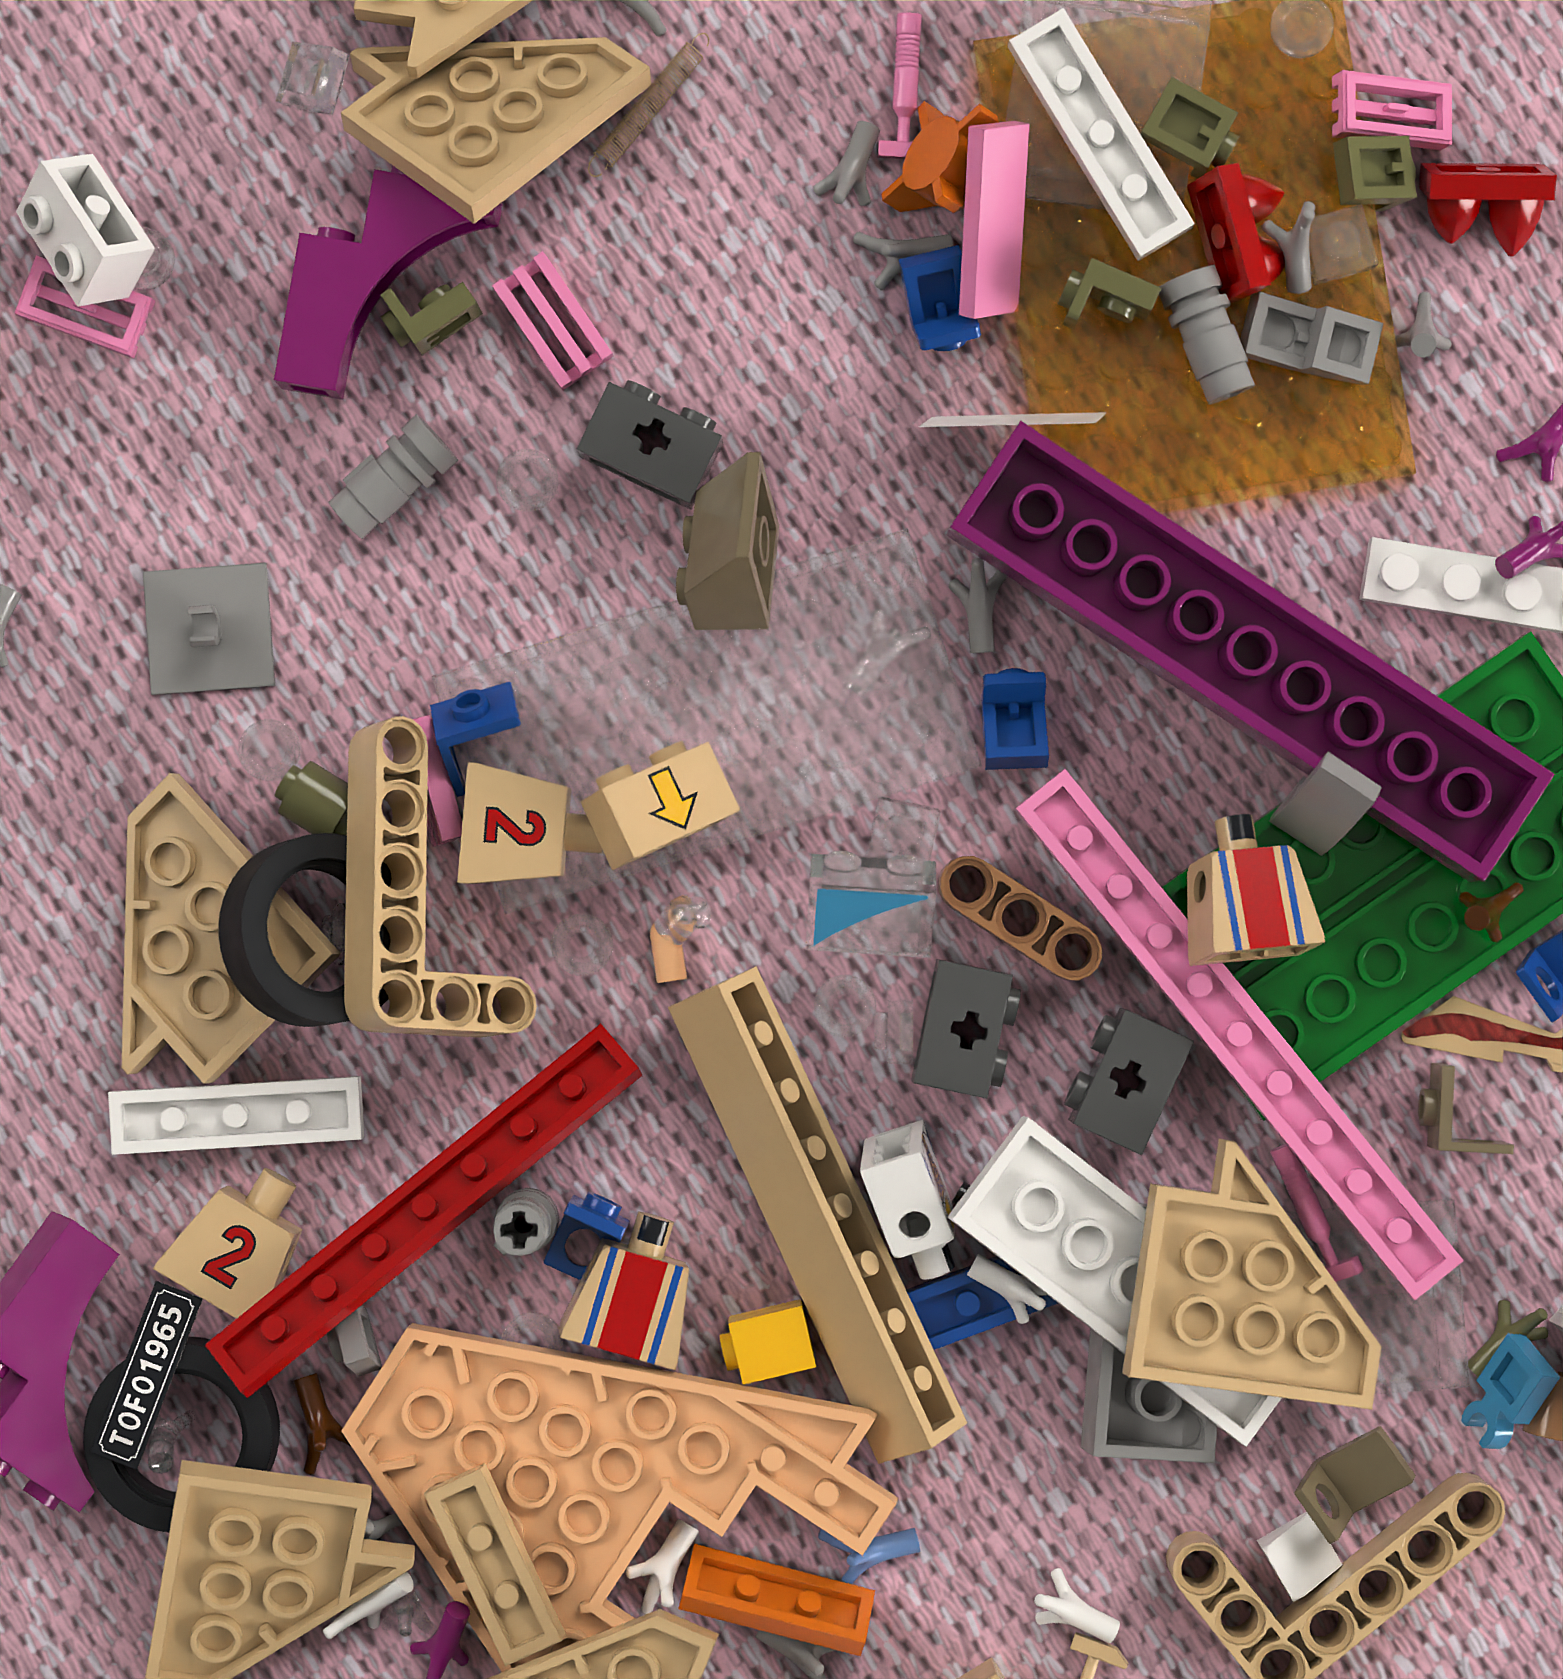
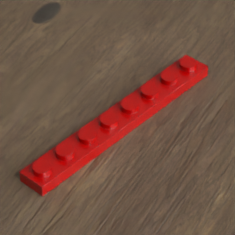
[205,1023,643,1398]

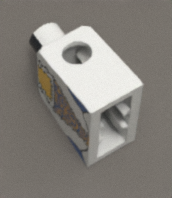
[860,1120,955,1279]

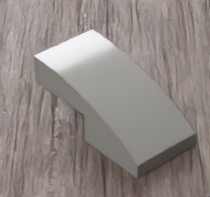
[1240,292,1384,385]
[1269,752,1382,856]

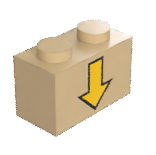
[580,741,741,871]

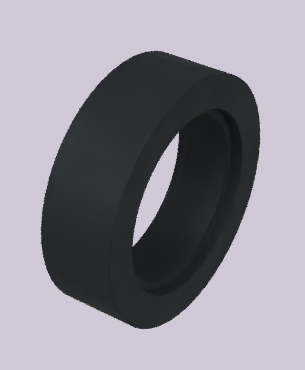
[218,833,392,1027]
[83,1337,280,1533]

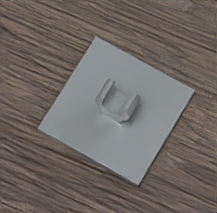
[143,563,275,695]

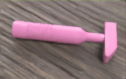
[877,12,922,159]
[1270,1144,1364,1282]

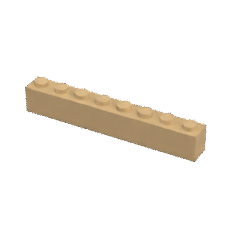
[668,966,967,1464]

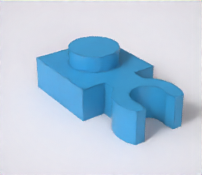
[1461,1333,1560,1449]

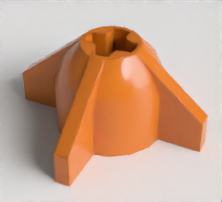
[881,101,999,213]

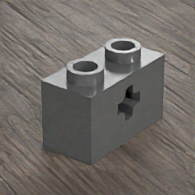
[577,380,723,510]
[911,959,1021,1099]
[1064,1008,1194,1155]

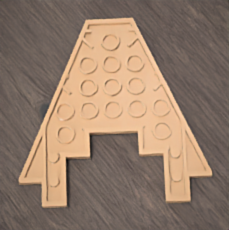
[341,1323,898,1672]

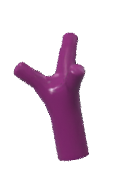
[1496,403,1563,482]
[1495,516,1563,579]
[410,1601,470,1679]

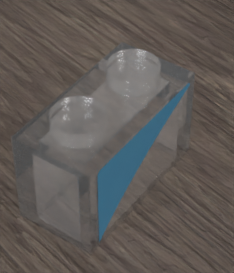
[805,851,936,958]

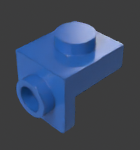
[898,245,981,352]
[981,668,1049,770]

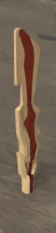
[1401,996,1563,1073]

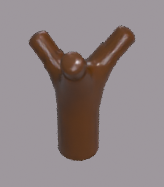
[1459,882,1524,942]
[293,1373,351,1475]

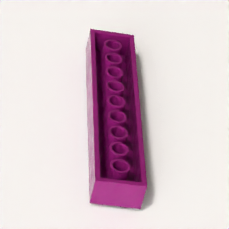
[946,421,1555,882]

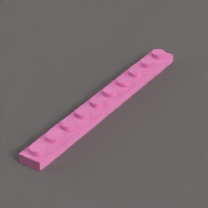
[1015,769,1464,1300]

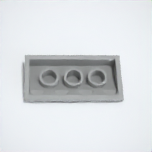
[1081,1203,1217,1463]

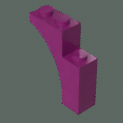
[274,165,502,400]
[0,1211,120,1513]

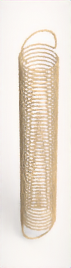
[588,33,709,177]

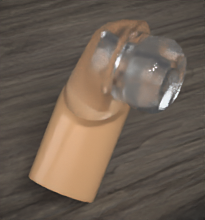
[650,895,711,983]

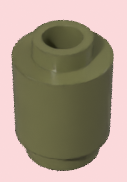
[274,761,348,836]

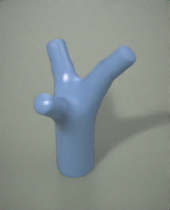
[818,1528,920,1584]

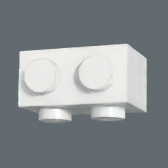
[16,154,155,307]

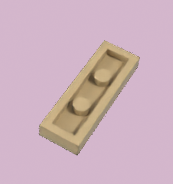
[424,1463,566,1666]

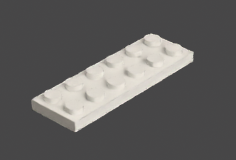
[947,1116,1281,1447]

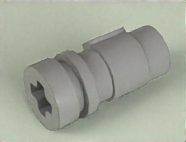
[1159,265,1255,404]
[329,414,458,539]
[493,1188,559,1256]

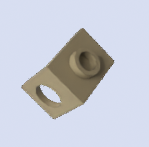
[1418,1063,1514,1154]
[1294,1426,1416,1544]

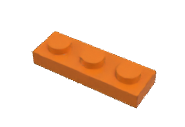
[678,1544,875,1656]

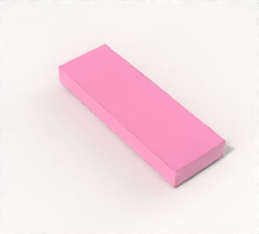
[959,121,1029,319]

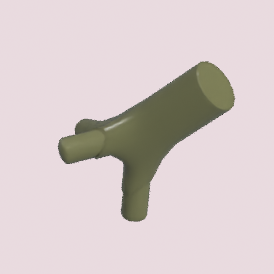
[1465,1300,1548,1377]

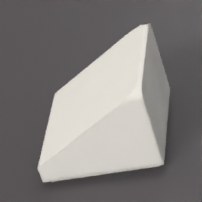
[1256,1512,1343,1602]

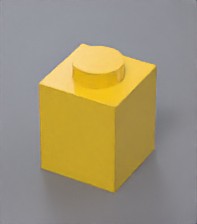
[719,1299,816,1385]

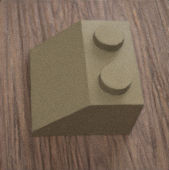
[676,452,780,630]

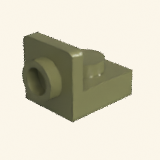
[1140,77,1239,178]
[1333,136,1417,212]
[1058,258,1161,329]
[380,282,483,355]

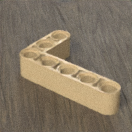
[344,716,537,1038]
[1166,1472,1505,1679]

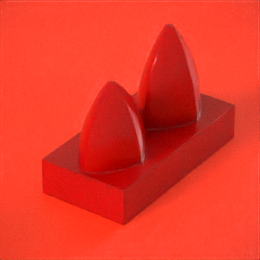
[1187,163,1285,303]
[1419,163,1557,256]

